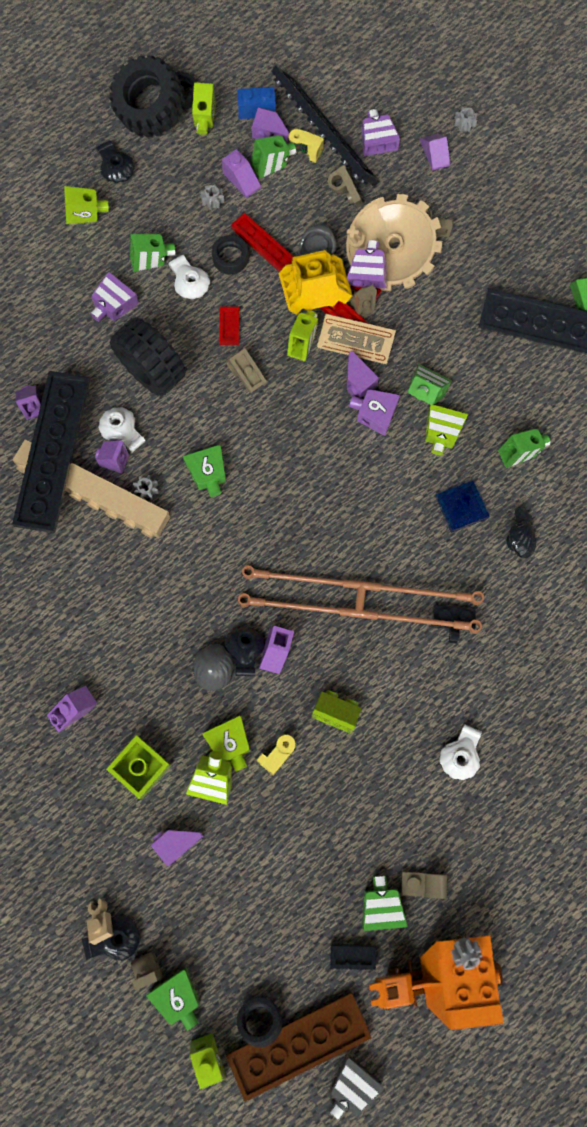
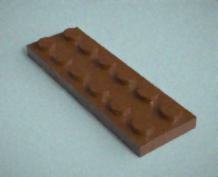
[226,992,372,1102]

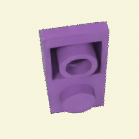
[252,108,289,144]
[259,626,294,674]
[47,686,97,733]

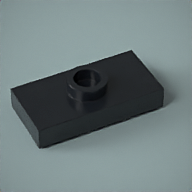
[330,944,376,970]

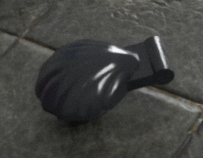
[95,140,135,183]
[506,507,536,559]
[224,626,265,676]
[81,916,140,961]

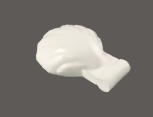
[168,255,210,300]
[99,407,145,452]
[440,724,482,780]

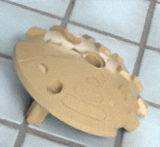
[346,194,442,291]

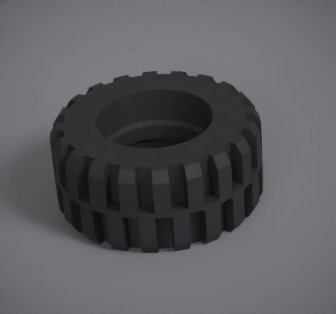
[109,55,185,137]
[110,317,186,396]

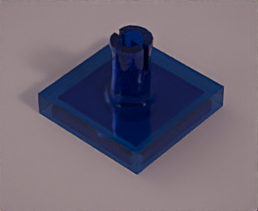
[435,481,490,533]

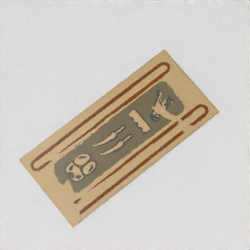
[317,314,396,364]

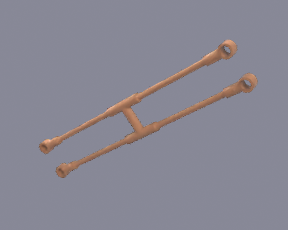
[238,565,484,634]

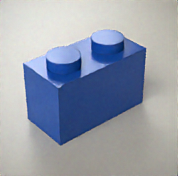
[237,87,276,119]

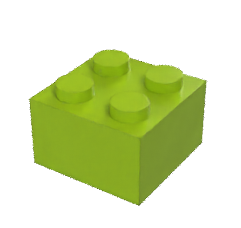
[106,735,172,799]

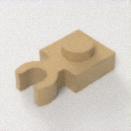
[87,899,113,945]

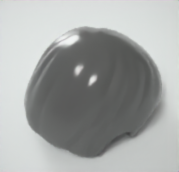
[298,225,337,256]
[194,643,234,691]

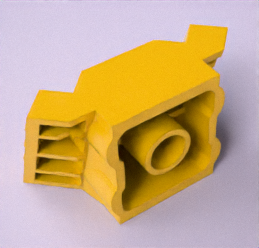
[279,250,352,315]

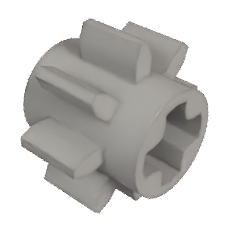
[454,107,477,132]
[201,184,224,210]
[133,475,159,501]
[451,938,482,970]

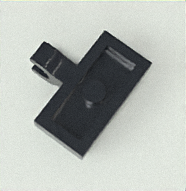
[432,605,476,644]

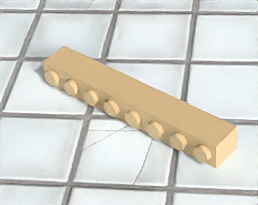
[13,440,170,538]

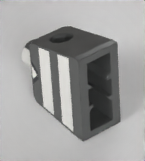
[329,1053,384,1120]

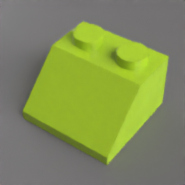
[311,690,362,734]

